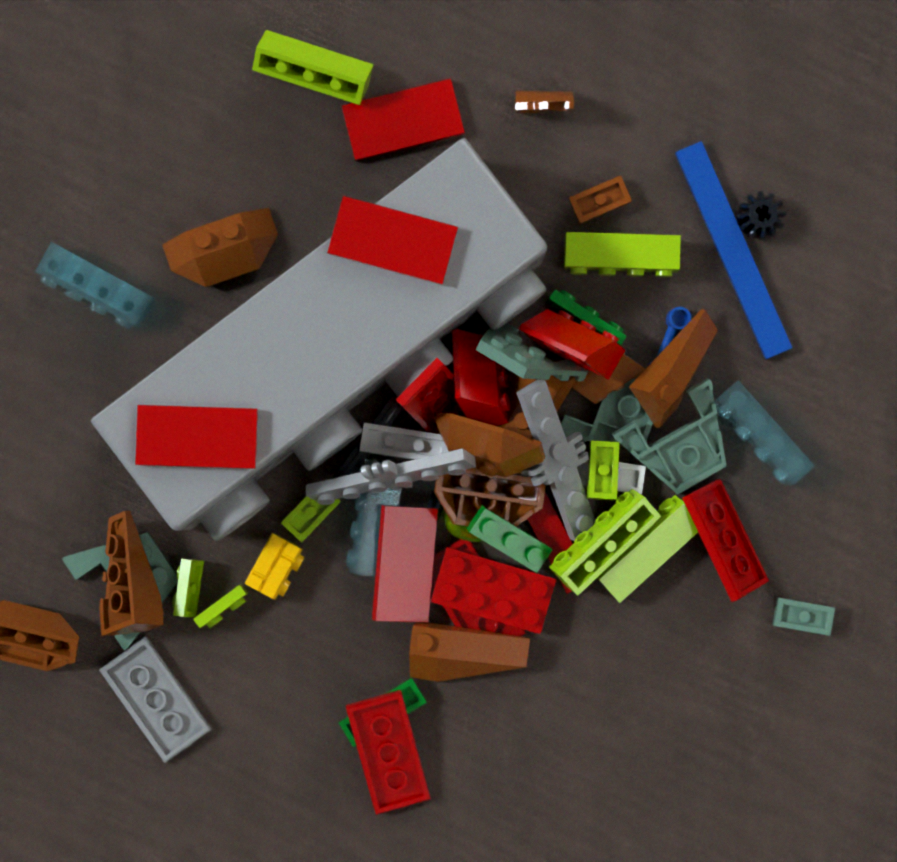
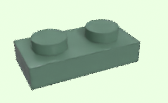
[772,597,835,636]

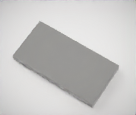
[99,636,212,763]

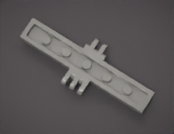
[516,379,595,541]
[306,448,476,505]

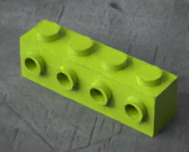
[252,30,374,105]
[564,232,681,277]
[549,489,661,596]
[597,495,698,603]

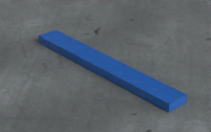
[675,141,792,360]

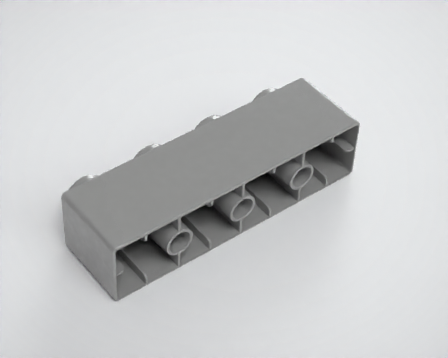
[91,138,547,541]

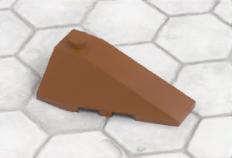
[629,309,718,428]
[99,511,164,636]
[409,622,531,682]

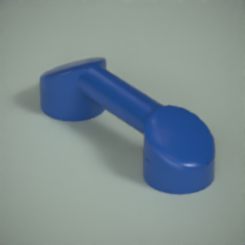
[646,307,691,368]

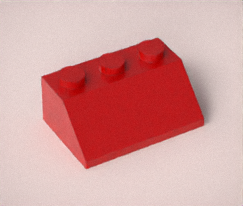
[518,309,625,380]
[452,329,511,426]

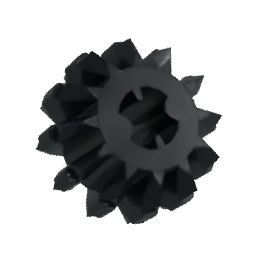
[737,191,786,240]

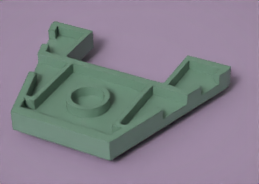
[476,323,588,382]
[561,376,653,442]
[612,378,727,495]
[62,532,178,650]

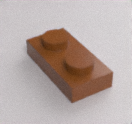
[568,175,632,225]

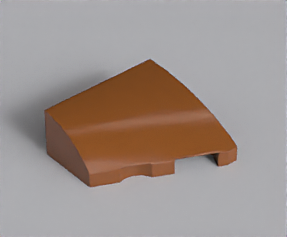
[515,90,574,114]
[572,354,645,404]

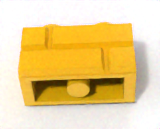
[245,533,305,600]

